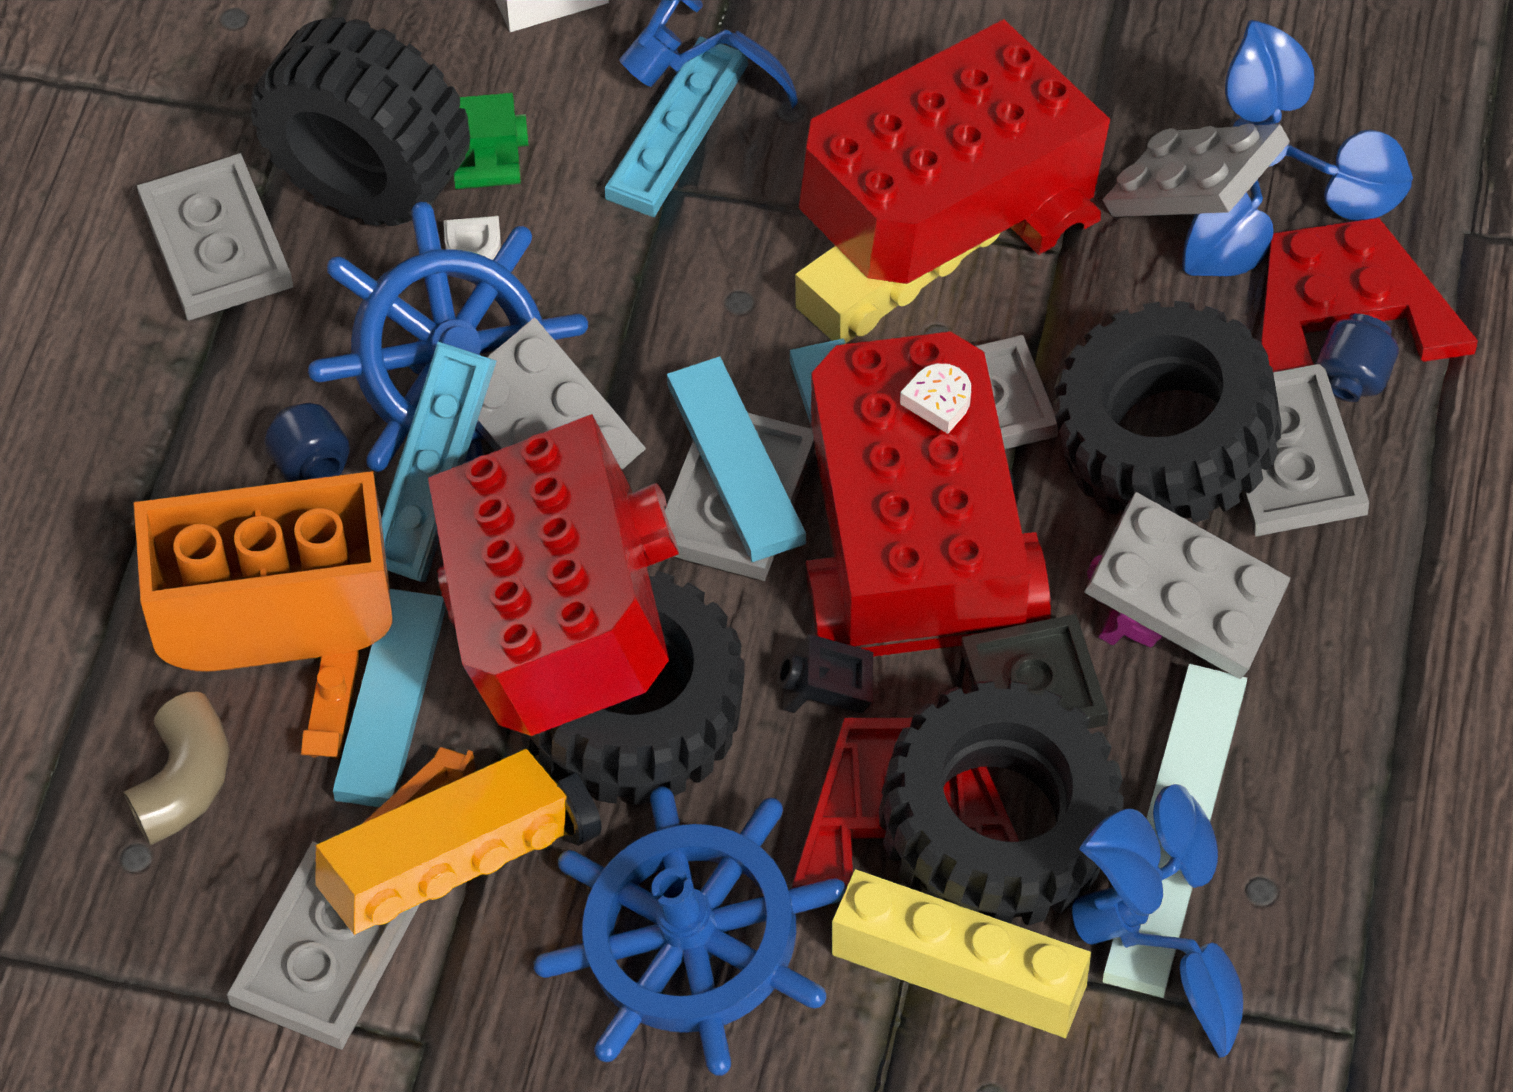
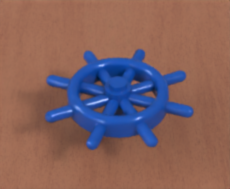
[308,201,588,472]
[534,787,847,1076]

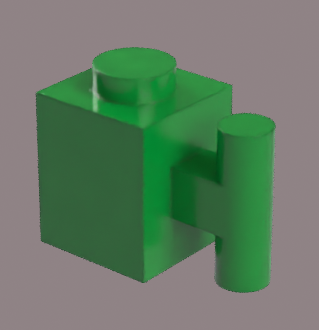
[454,93,529,189]

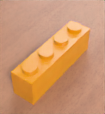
[315,748,567,935]

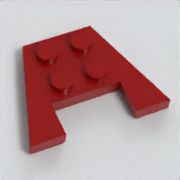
[1261,218,1478,372]
[792,718,1019,889]

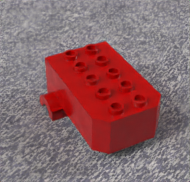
[799,19,1110,284]
[806,331,1051,657]
[428,414,679,736]

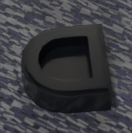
[557,772,602,846]

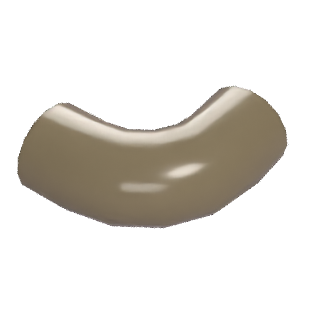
[123,692,230,846]

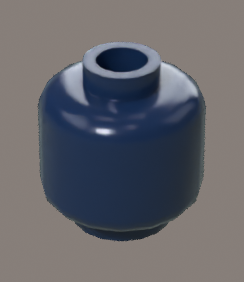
[1316,313,1399,402]
[264,403,350,482]

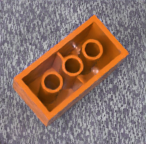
[134,471,393,671]

